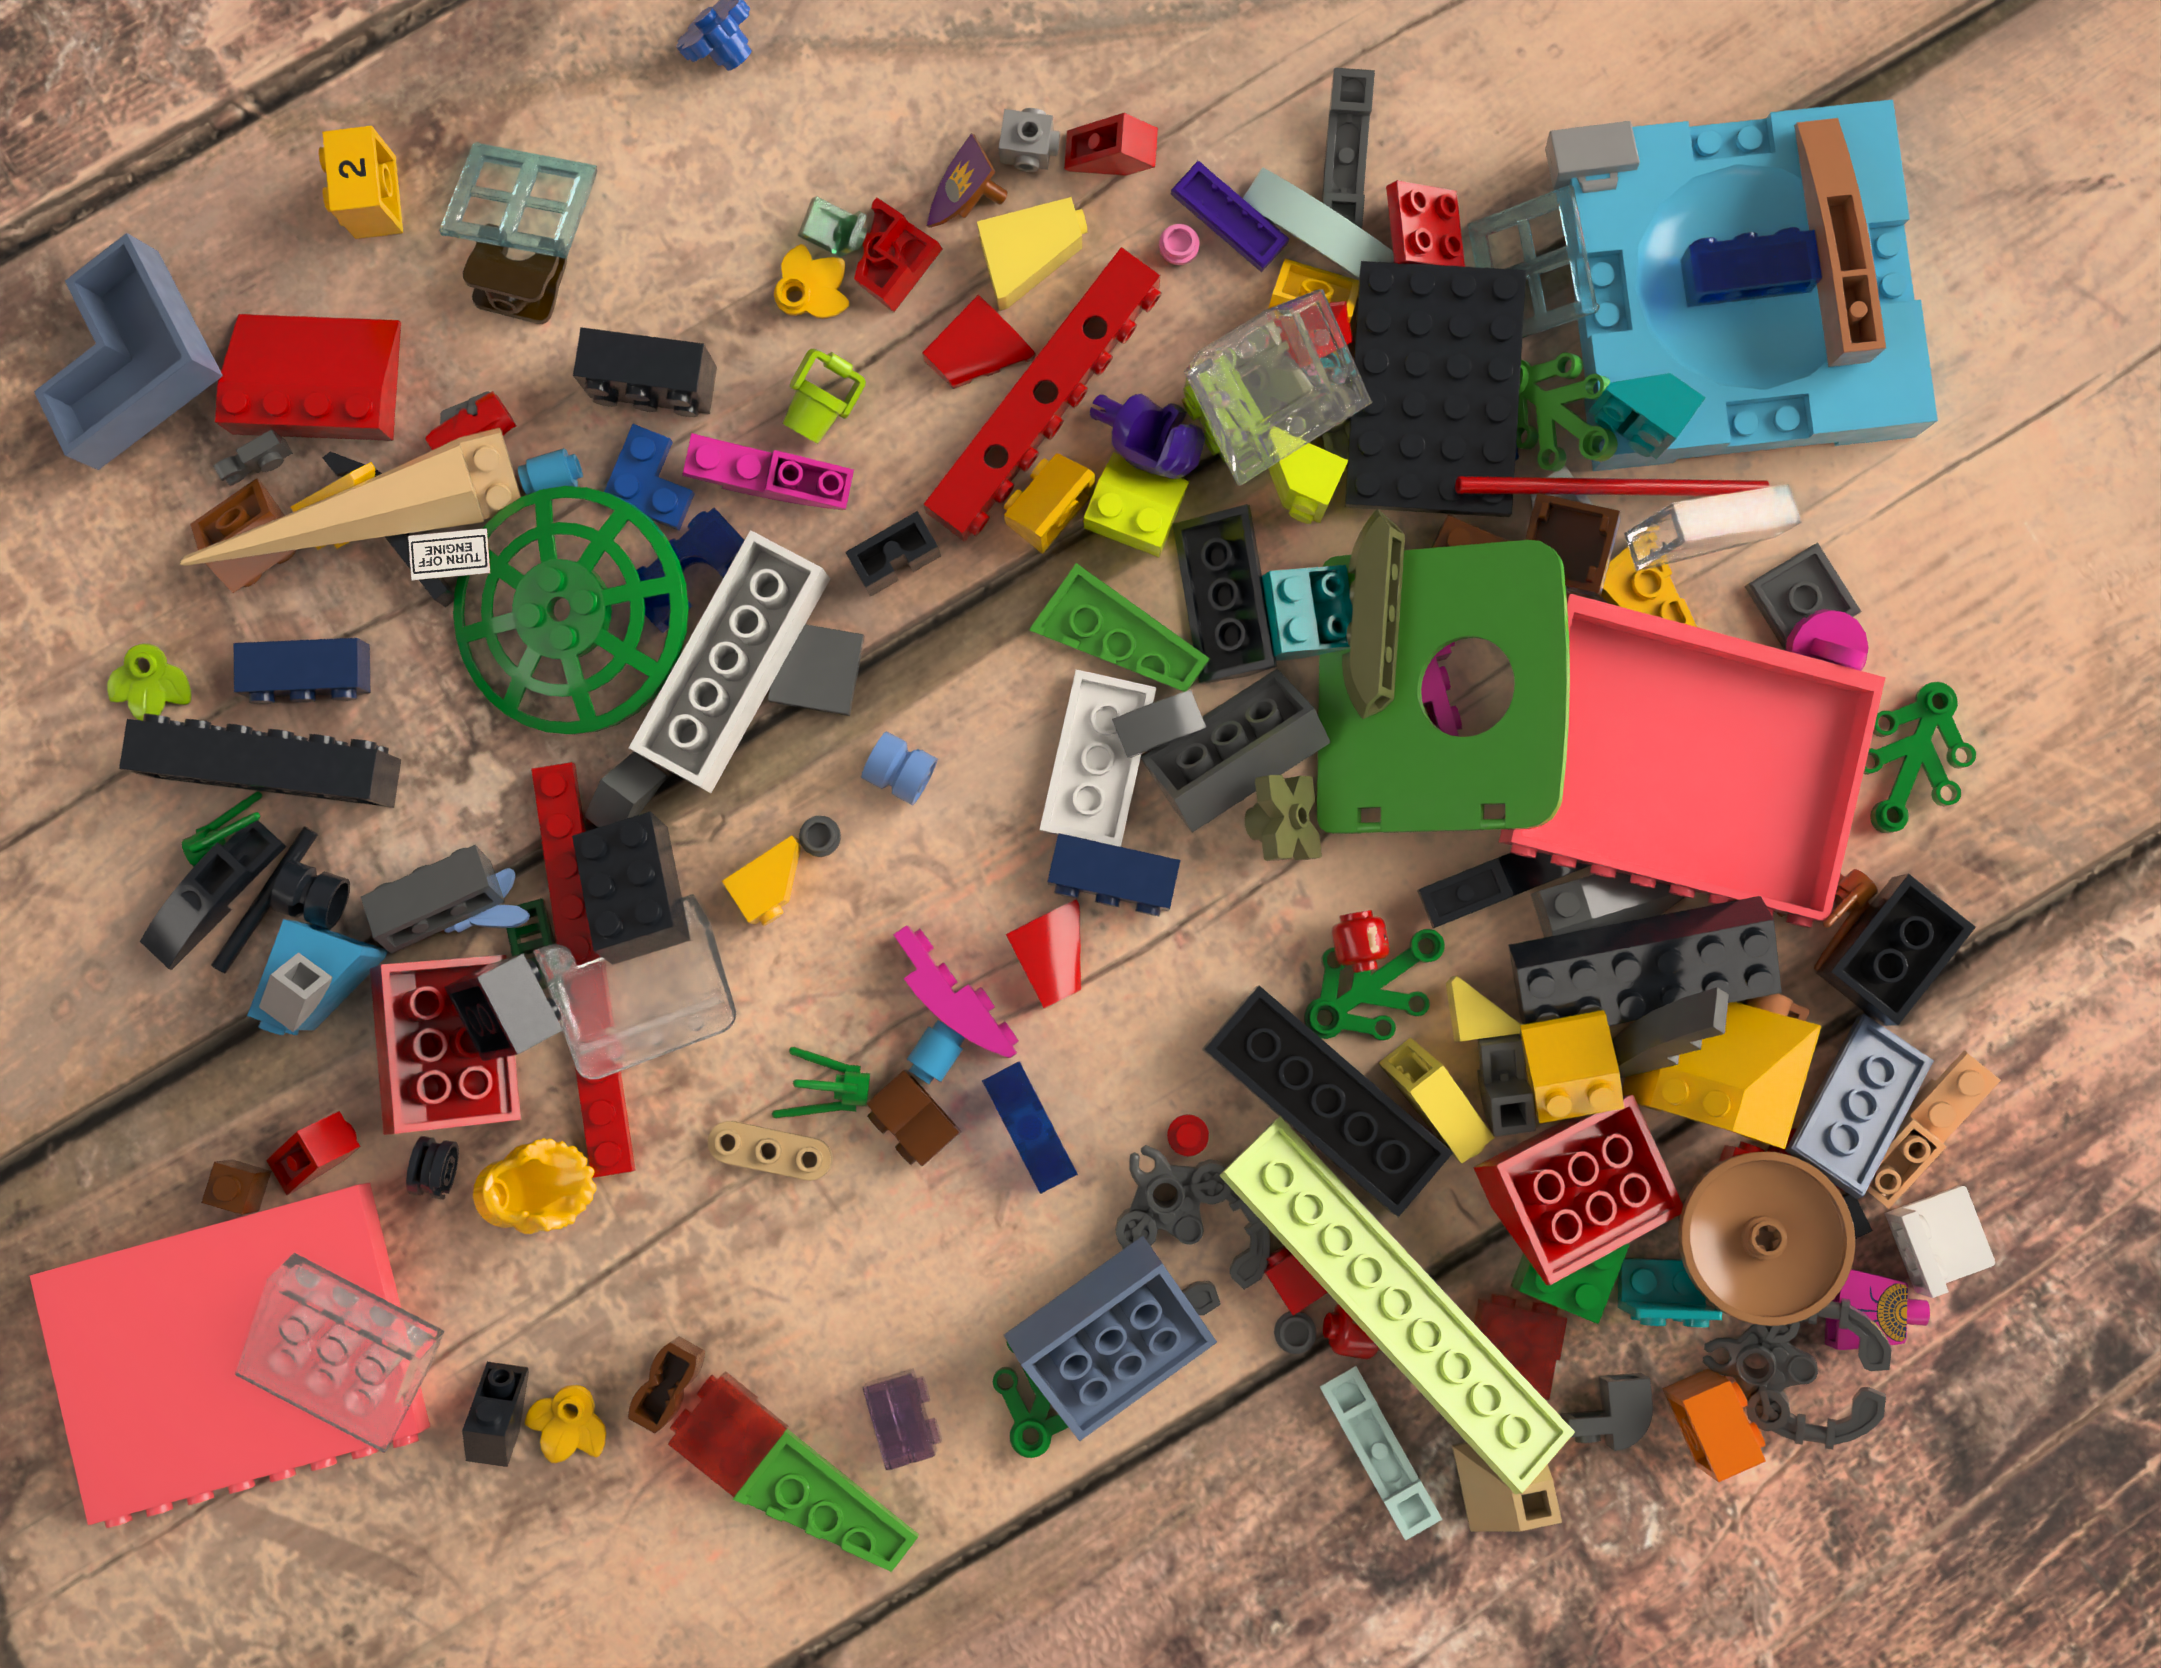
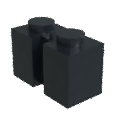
[846,511,941,597]

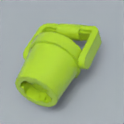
[782,349,866,444]

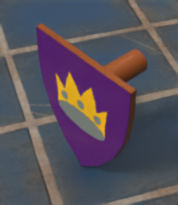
[926,133,1008,228]

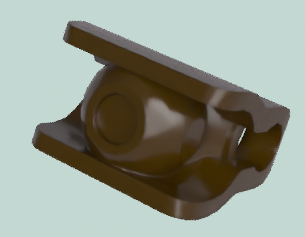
[463,223,567,324]

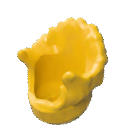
[473,1138,596,1234]

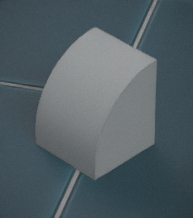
[259,952,333,1032]

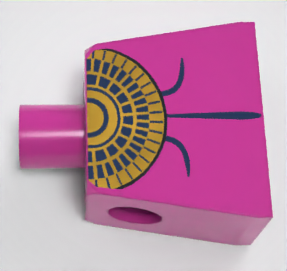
[1825,1269,1930,1350]

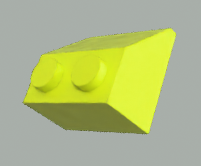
[1263,427,1348,524]
[1084,452,1189,557]

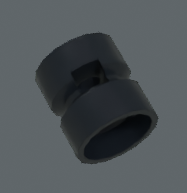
[271,860,350,929]

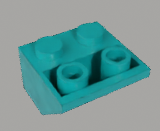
[1588,373,1706,459]
[1262,565,1353,661]

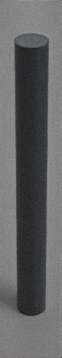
[211,826,318,974]

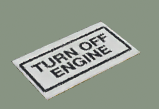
[408,528,490,580]

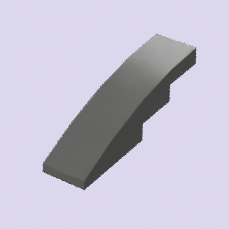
[1612,987,1729,1078]

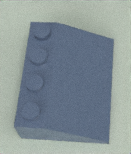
[1004,1236,1217,1441]

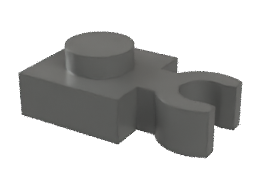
[213,429,293,486]

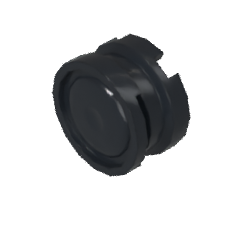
[406,1136,459,1200]

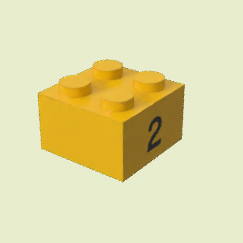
[318,126,403,239]

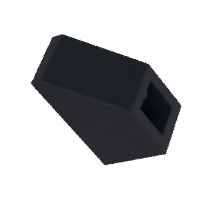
[462,1361,529,1467]

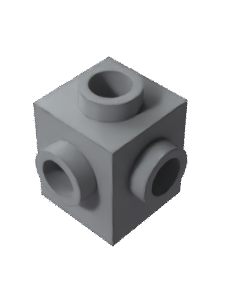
[999,108,1060,172]

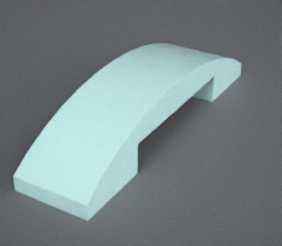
[1243,167,1394,280]
[1319,1366,1443,1541]

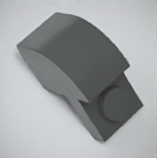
[1477,1034,1536,1137]
[1560,1373,1653,1451]

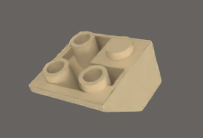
[1452,1442,1562,1532]

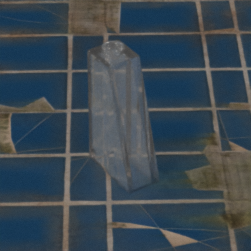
[1624,484,1802,571]

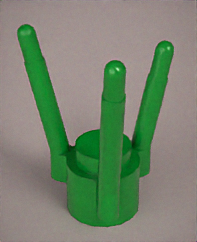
[182,791,263,867]
[772,1047,870,1118]

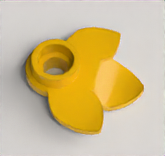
[774,244,849,319]
[525,1385,606,1463]

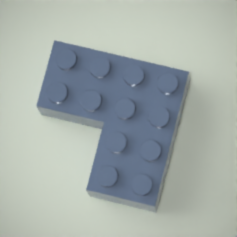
[34,233,223,470]

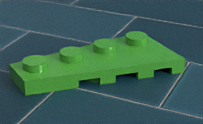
[1029,563,1210,692]
[733,1429,919,1572]

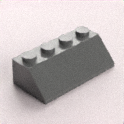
[1141,669,1331,833]

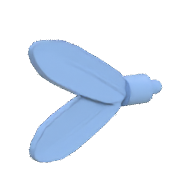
[444,868,530,933]

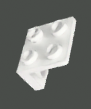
[1885,1186,1995,1298]

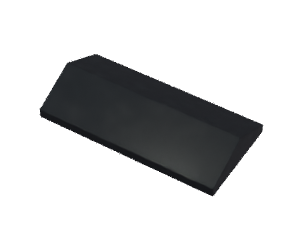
[1173,504,1277,684]

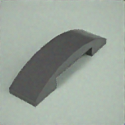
[1322,68,1375,229]

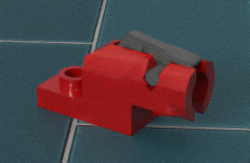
[425,391,517,450]

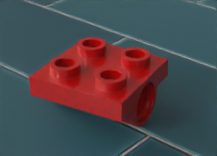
[1386,180,1465,267]

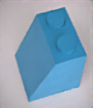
[247,919,387,1035]

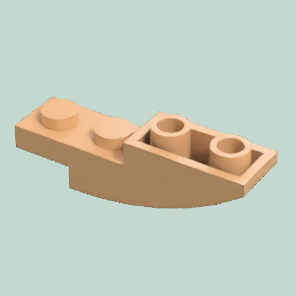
[1867,1050,2001,1209]

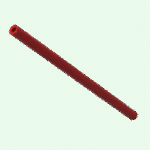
[1455,476,1770,497]

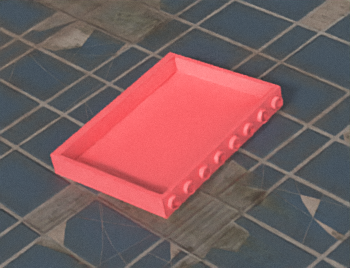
[1499,594,1886,928]
[29,1182,431,1528]

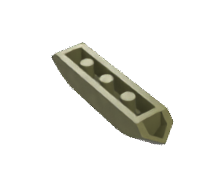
[1342,509,1405,719]

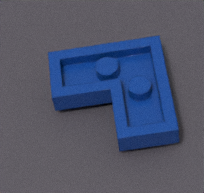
[604,424,695,531]

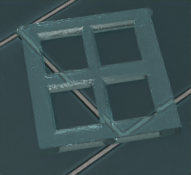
[439,142,597,259]
[1467,185,1600,338]

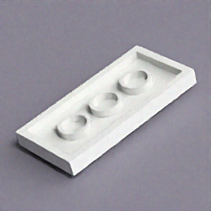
[1040,669,1156,847]

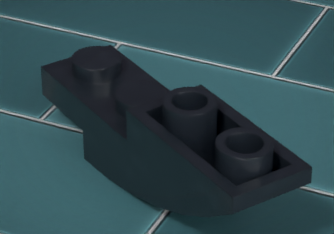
[140,820,287,970]

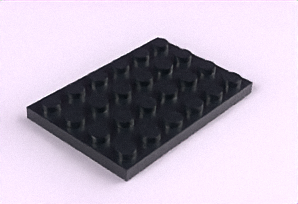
[1345,261,1526,517]

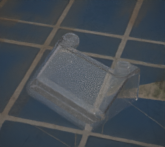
[533,894,736,1079]

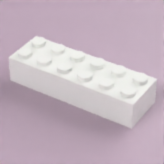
[629,530,830,793]

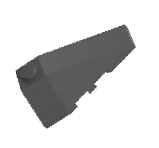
[1531,872,1685,938]

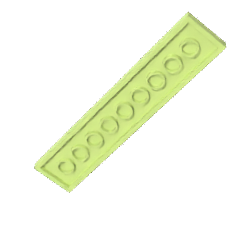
[1219,1116,1575,1495]

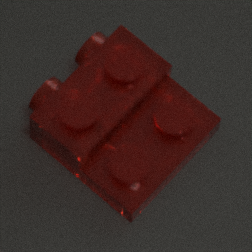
[1474,1294,1567,1400]
[668,1371,789,1497]

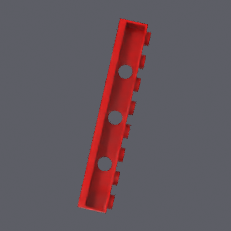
[923,247,1162,542]

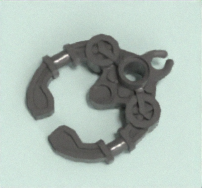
[1115,1145,1270,1315]
[1703,1298,1892,1450]

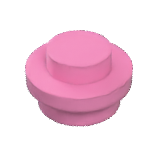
[1159,224,1199,265]

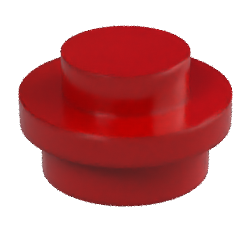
[1167,1114,1209,1157]

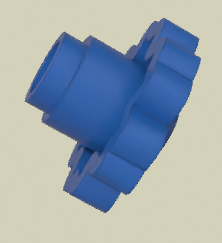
[676,0,752,71]

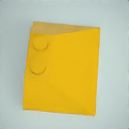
[1622,1002,1821,1149]

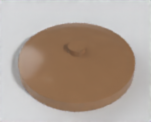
[1678,1152,1855,1326]

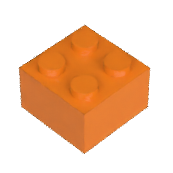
[1662,1369,1766,1482]

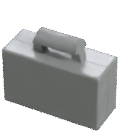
[1545,121,1640,193]

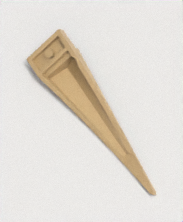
[180,428,524,566]

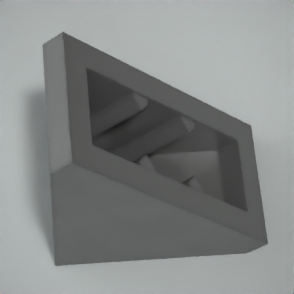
[584,752,668,827]

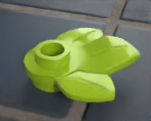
[107,643,191,721]

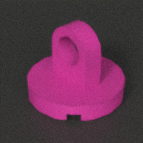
[1785,609,1869,671]

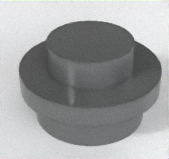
[799,816,841,857]
[1274,1311,1317,1354]

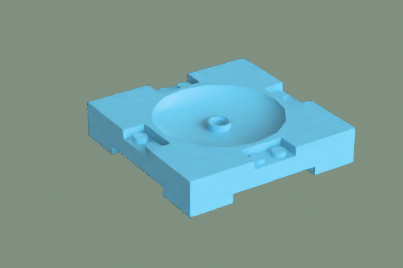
[1557,100,1938,472]

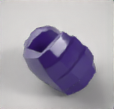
[1090,393,1205,479]

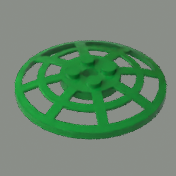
[453,486,689,735]

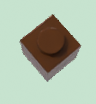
[201,1159,272,1215]

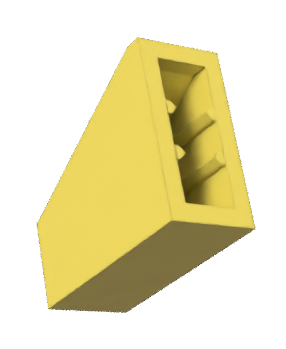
[977,197,1088,311]
[1379,1038,1495,1164]

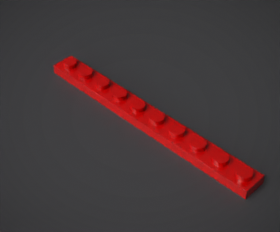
[531,762,636,1178]

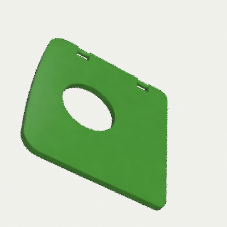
[1317,540,1570,834]

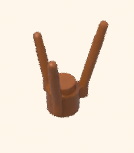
[1777,869,1878,971]

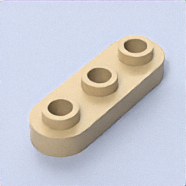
[708,1121,833,1181]

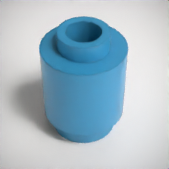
[518,448,583,495]
[907,1020,965,1085]

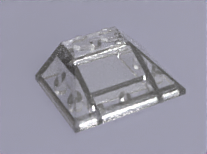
[1184,289,1372,486]

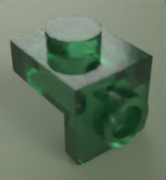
[798,196,867,257]

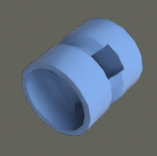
[861,731,938,806]

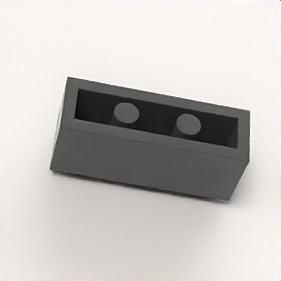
[361,845,505,954]

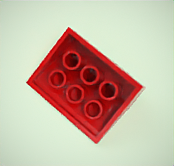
[215,314,401,441]
[370,955,521,1135]
[1473,1095,1683,1285]

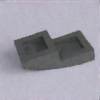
[1112,690,1207,759]

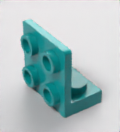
[1618,1258,1722,1328]

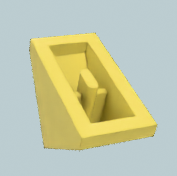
[1446,976,1521,1042]

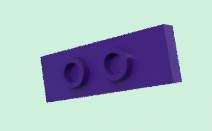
[1171,161,1289,273]

